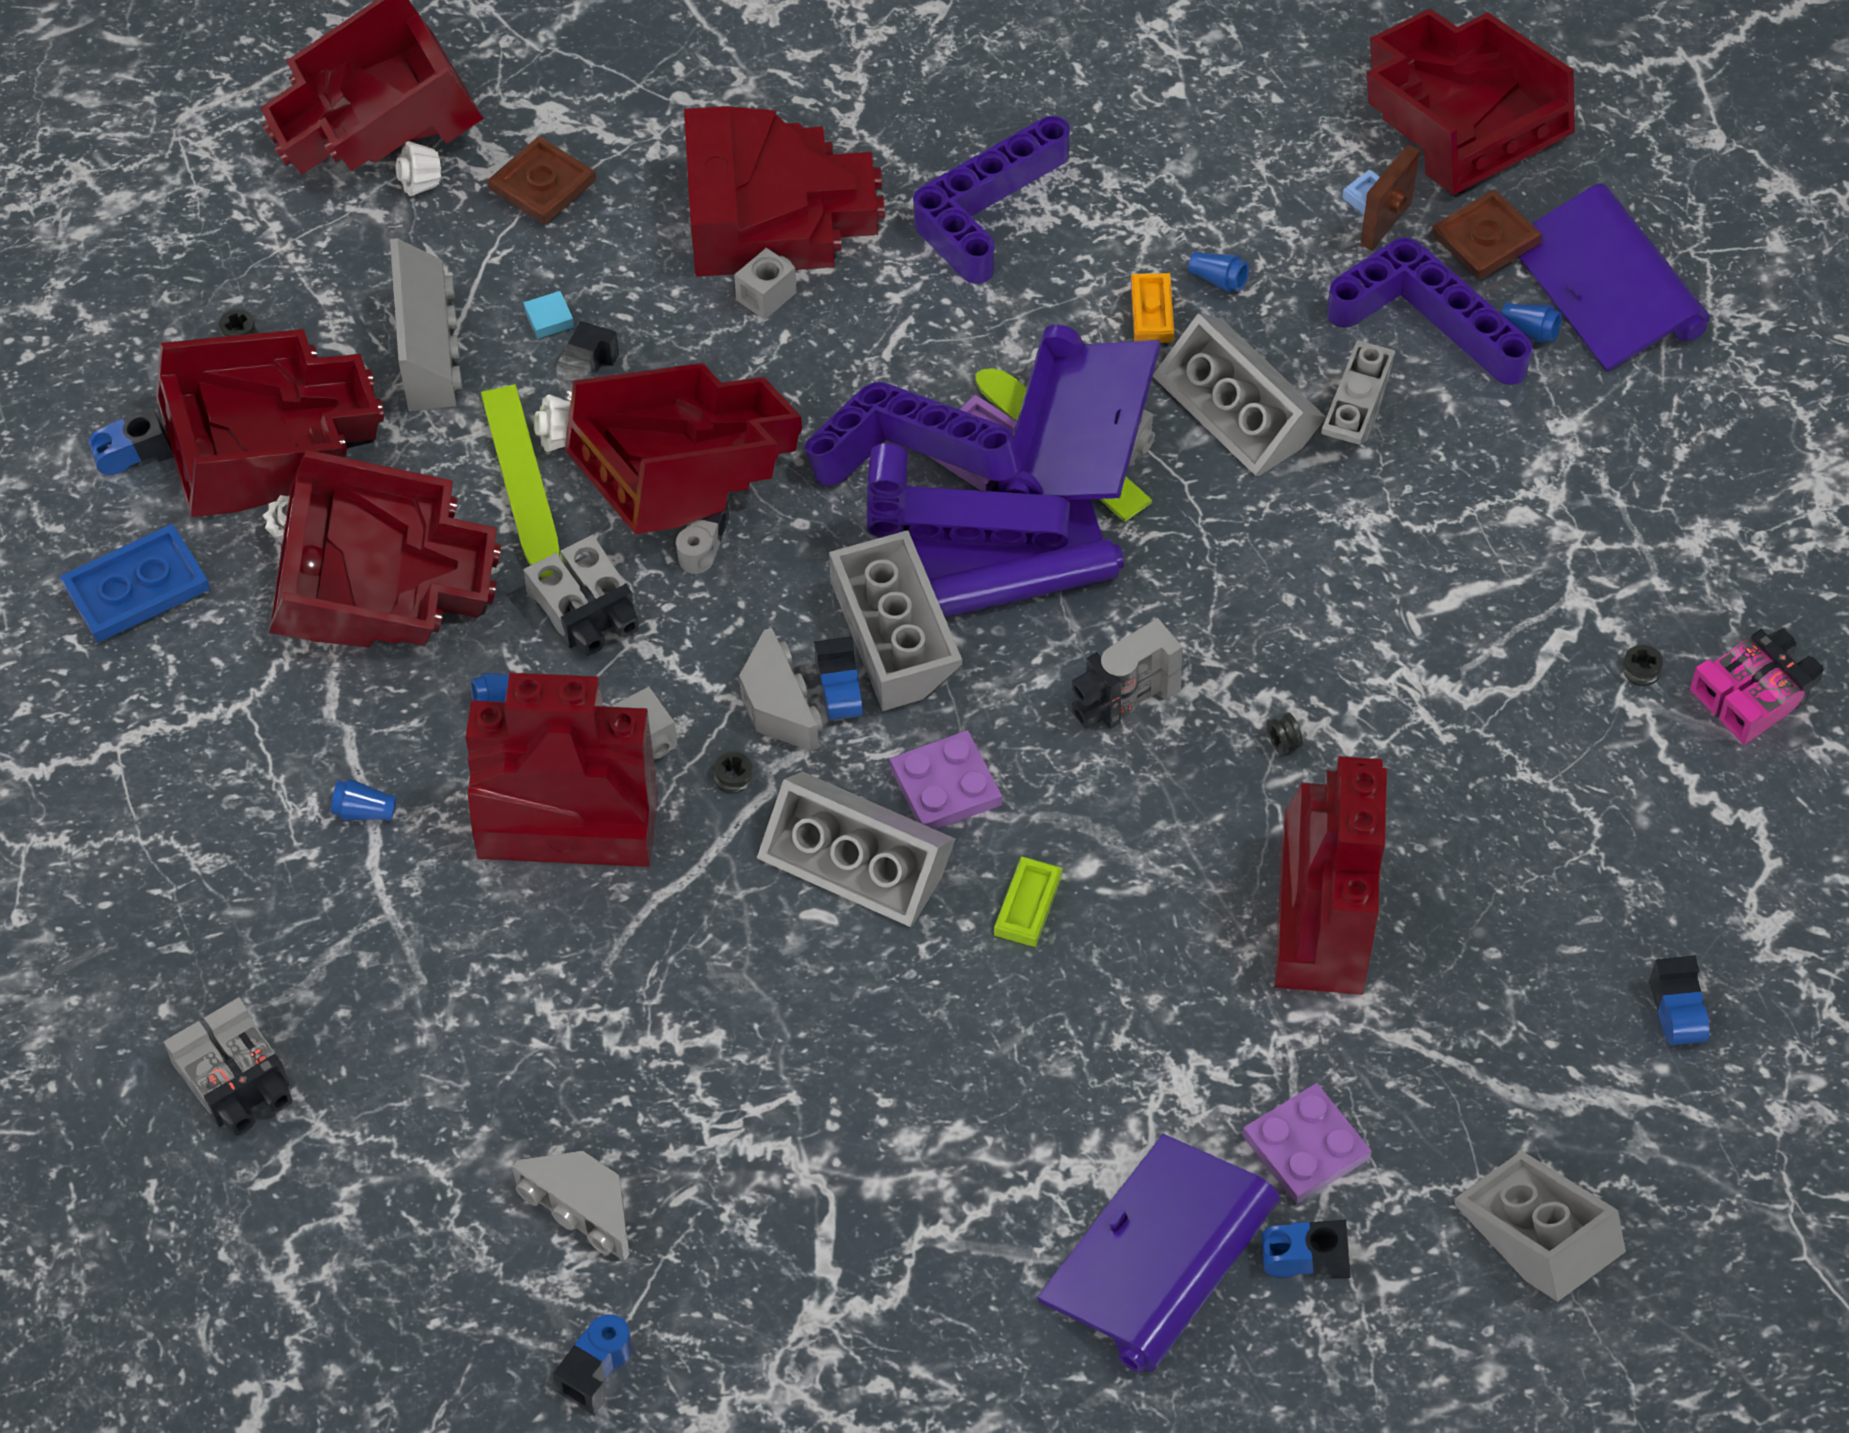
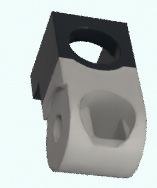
[676,502,729,574]

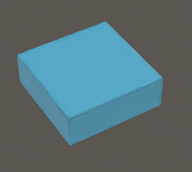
[523,291,574,339]

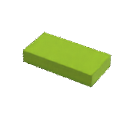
[994,856,1063,947]

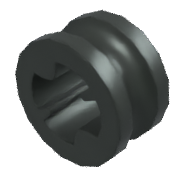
[219,309,257,337]
[1623,644,1663,686]
[1266,712,1303,755]
[714,751,752,794]

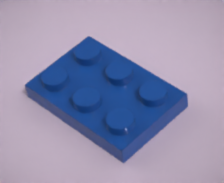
[60,523,211,643]

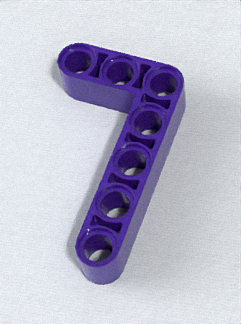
[913,116,1070,284]
[1326,237,1533,385]
[805,382,1022,486]
[867,443,1070,549]

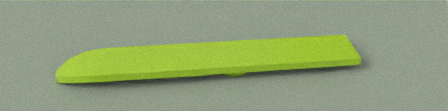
[975,368,1152,522]
[481,384,560,579]

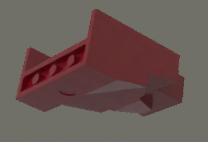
[260,0,484,175]
[1366,8,1575,195]
[684,106,885,277]
[156,329,384,517]
[565,363,802,534]
[268,449,501,648]
[465,672,658,867]
[1274,756,1387,995]

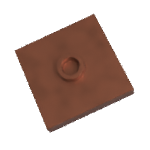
[487,136,596,225]
[1361,145,1420,251]
[1432,189,1542,280]

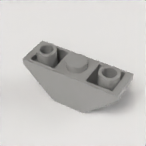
[1321,340,1395,445]
[739,628,823,751]
[512,1151,630,1261]

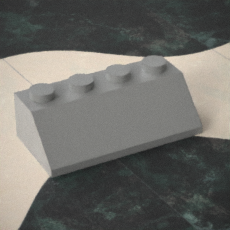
[390,238,463,412]
[1153,313,1326,476]
[829,530,962,711]
[757,772,955,927]

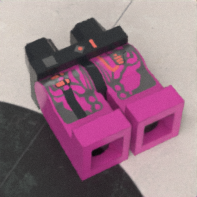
[1690,628,1824,746]

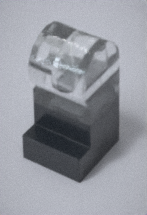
[556,321,619,400]

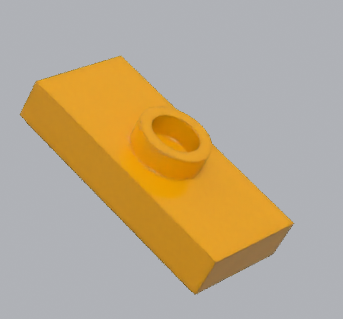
[1131,273,1174,343]

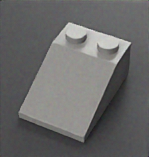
[1454,1151,1626,1302]

